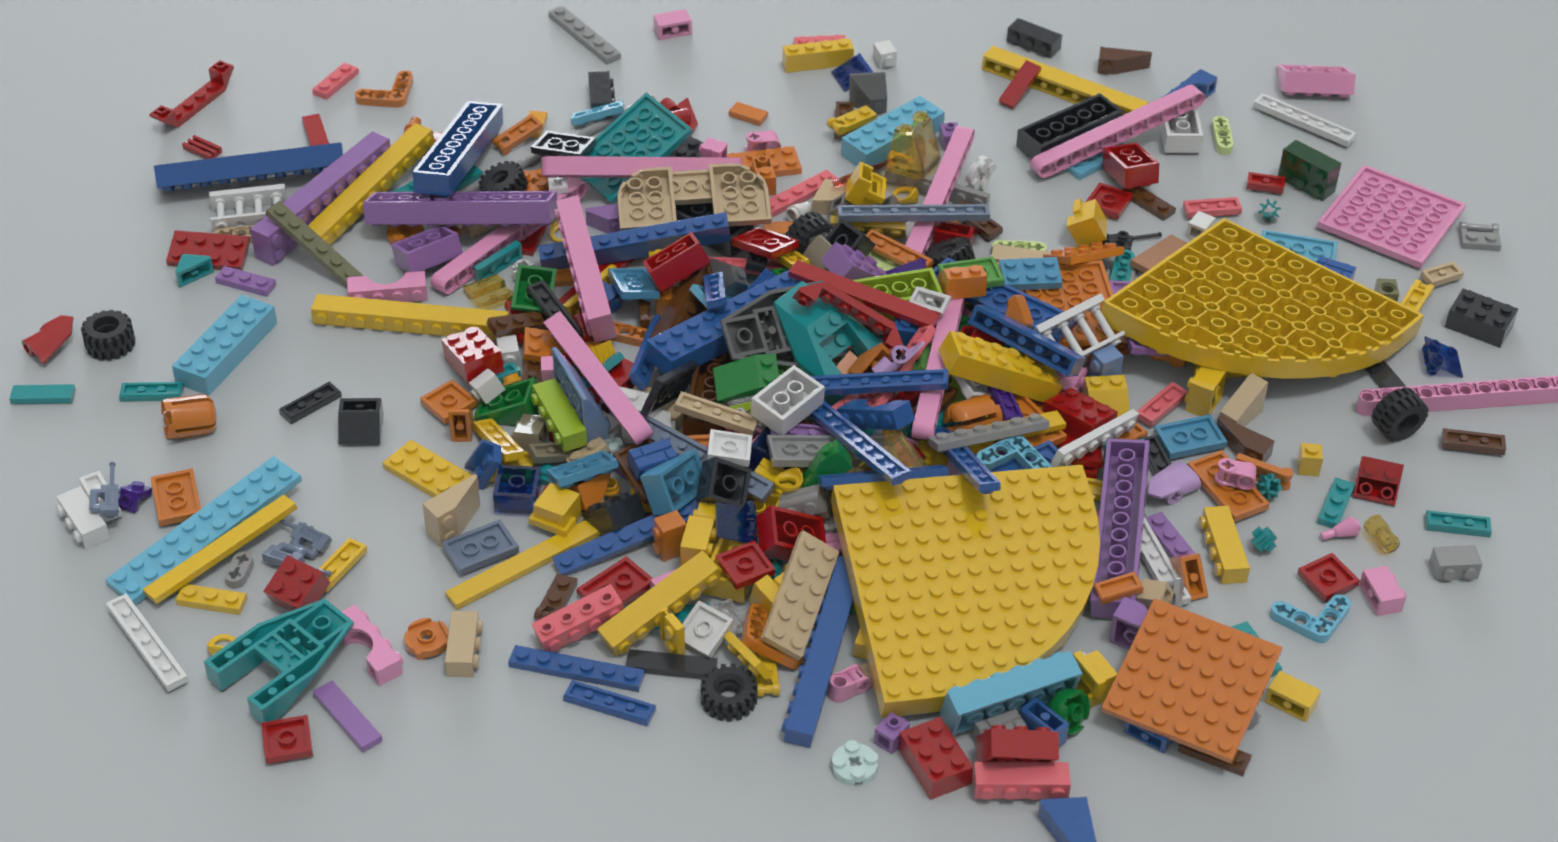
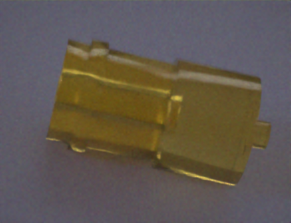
[1363,515,1400,554]

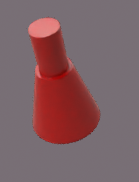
[573,313,590,342]

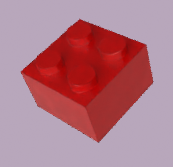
[263,555,331,611]

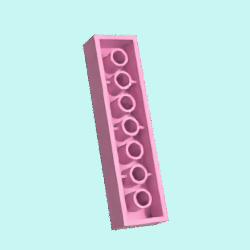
[554,195,617,343]

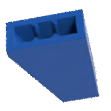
[1038,797,1096,842]

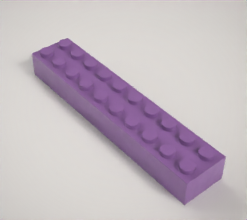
[250,131,390,266]
[363,191,558,227]
[1091,438,1150,618]

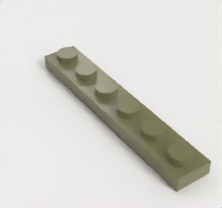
[265,200,363,287]

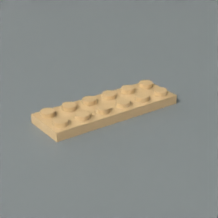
[760,530,839,661]

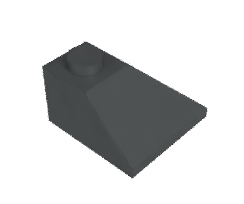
[849,72,887,114]
[710,258,748,297]

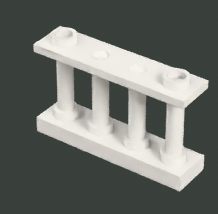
[209,184,287,233]
[1033,293,1126,372]

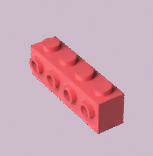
[532,584,624,652]
[973,762,1071,800]

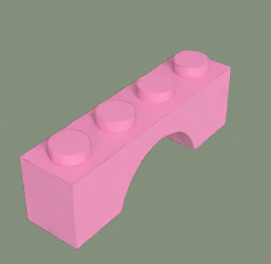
[347,271,428,302]
[341,605,404,686]

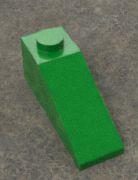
[800,439,853,489]

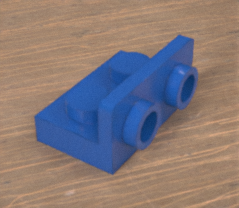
[464,439,501,490]

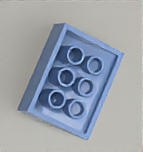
[552,347,611,444]

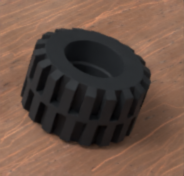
[785,212,834,255]
[81,310,136,360]
[1371,387,1429,442]

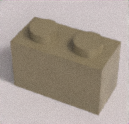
[511,414,547,452]

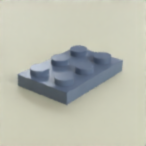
[442,519,519,576]

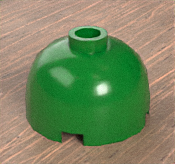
[1047,688,1090,735]

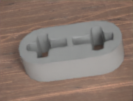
[225,551,254,589]

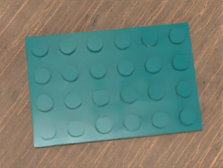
[582,92,694,204]

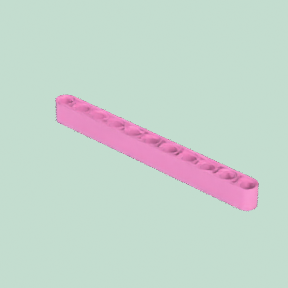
[1030,85,1205,178]
[905,126,975,255]
[542,156,743,178]
[430,178,588,294]
[912,298,965,440]
[543,311,654,446]
[1356,376,1558,416]

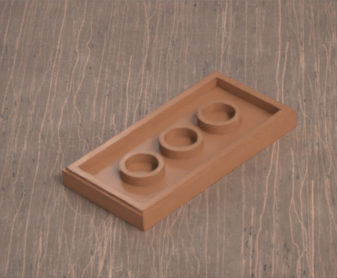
[1130,235,1187,273]

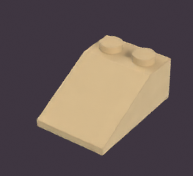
[422,474,481,547]

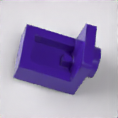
[118,481,153,513]

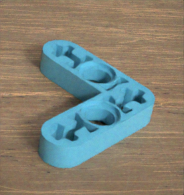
[976,435,1052,470]
[1270,594,1351,643]

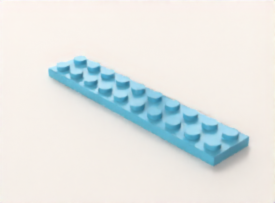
[105,456,302,605]

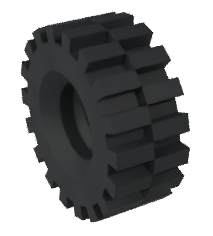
[479,161,529,192]
[924,237,975,269]
[700,663,757,722]

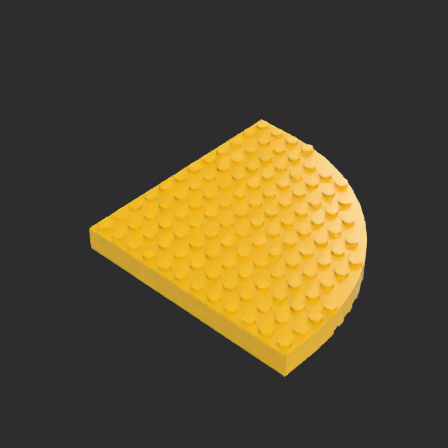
[1101,218,1424,378]
[830,465,1100,718]

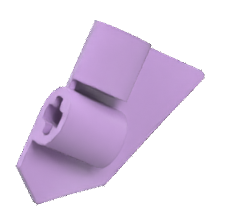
[871,341,925,373]
[1148,461,1201,505]

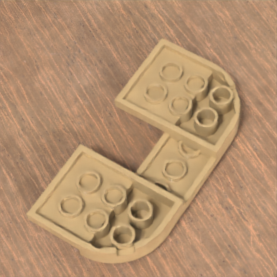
[618,163,772,231]

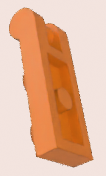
[492,114,543,155]
[1235,453,1294,491]

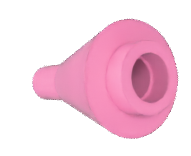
[1320,516,1361,541]

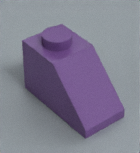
[585,204,620,233]

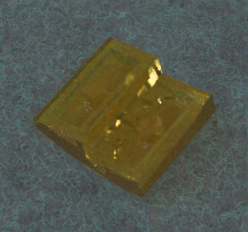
[462,274,513,310]

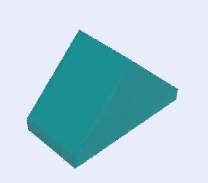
[175,254,214,288]

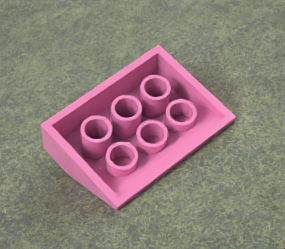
[1276,64,1356,97]

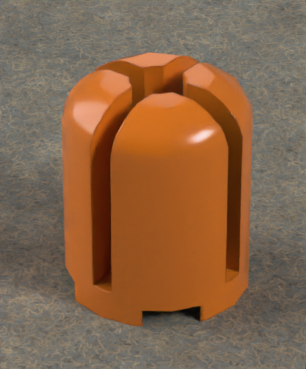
[161,394,217,439]
[943,394,1003,432]

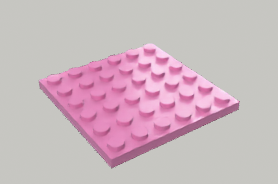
[1317,165,1466,269]

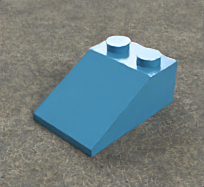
[640,449,702,516]

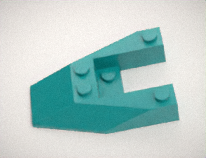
[773,281,882,406]
[204,598,354,724]

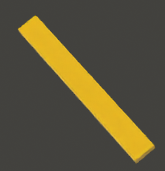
[142,494,298,604]
[445,520,603,610]

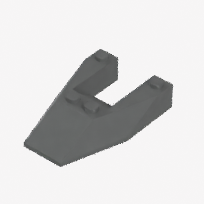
[720,280,846,367]

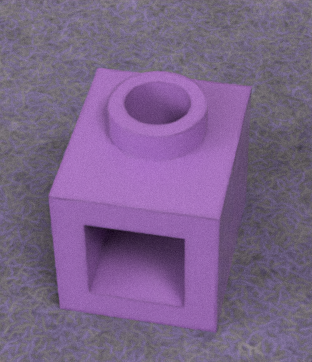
[939,122,958,151]
[874,712,910,754]

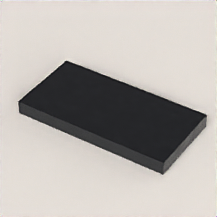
[640,360,698,417]

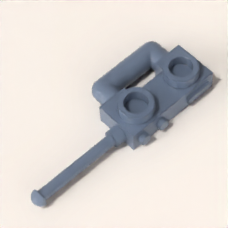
[89,462,121,518]
[279,519,332,559]
[262,542,332,577]

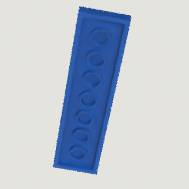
[933,257,1078,343]

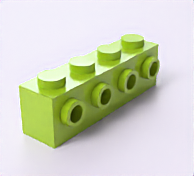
[531,378,587,452]

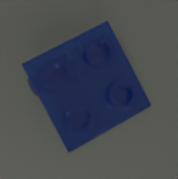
[831,53,873,92]
[1422,336,1463,378]
[715,500,758,545]

